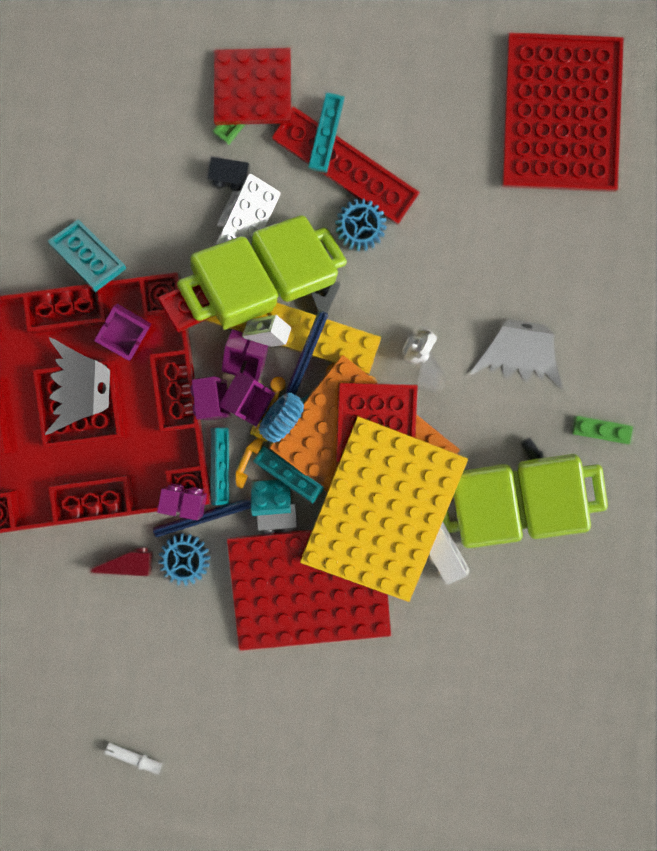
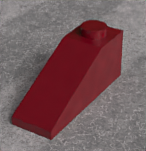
[90,547,153,577]

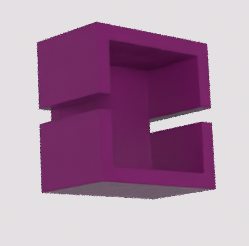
[94,304,151,361]
[222,329,269,382]
[219,372,275,427]
[190,376,231,421]
[157,484,207,520]

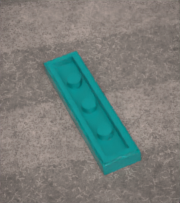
[308,92,345,173]
[211,428,229,505]
[253,446,324,504]

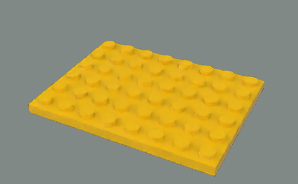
[300,416,468,602]

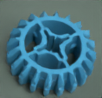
[335,199,387,252]
[259,393,304,443]
[158,533,211,586]

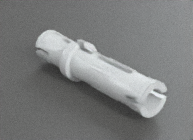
[105,743,163,775]

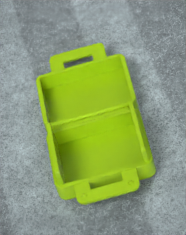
[177,215,347,330]
[443,453,608,548]

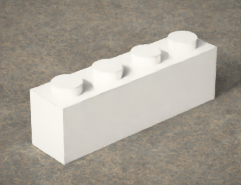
[429,522,470,585]

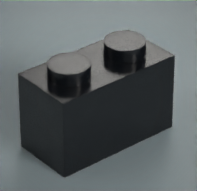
[207,156,251,191]

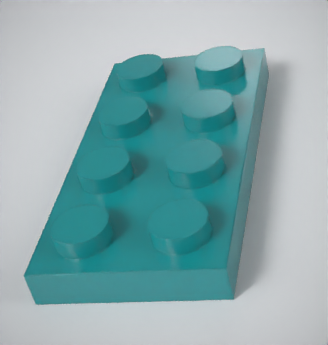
[48,219,126,292]

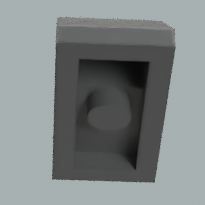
[311,282,340,313]

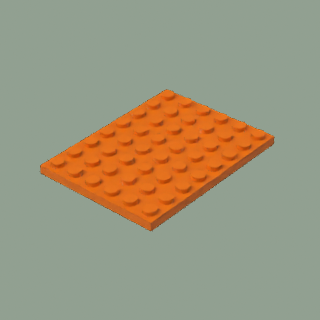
[269,355,460,492]

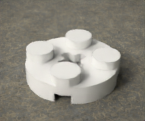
[402,327,437,365]

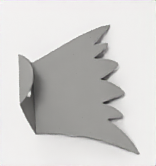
[470,319,563,389]
[45,337,110,435]

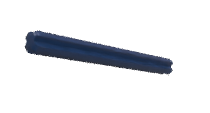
[285,310,328,395]
[153,497,251,537]

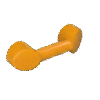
[262,377,286,419]
[235,438,264,489]

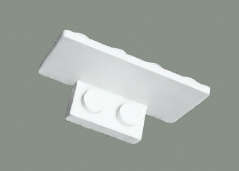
[216,174,280,246]

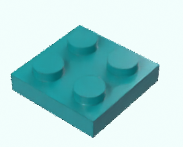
[251,480,291,516]

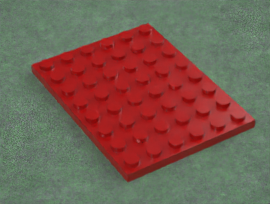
[502,32,624,192]
[227,530,391,651]

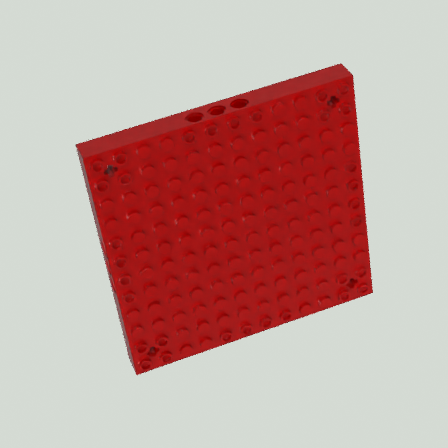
[0,272,211,533]

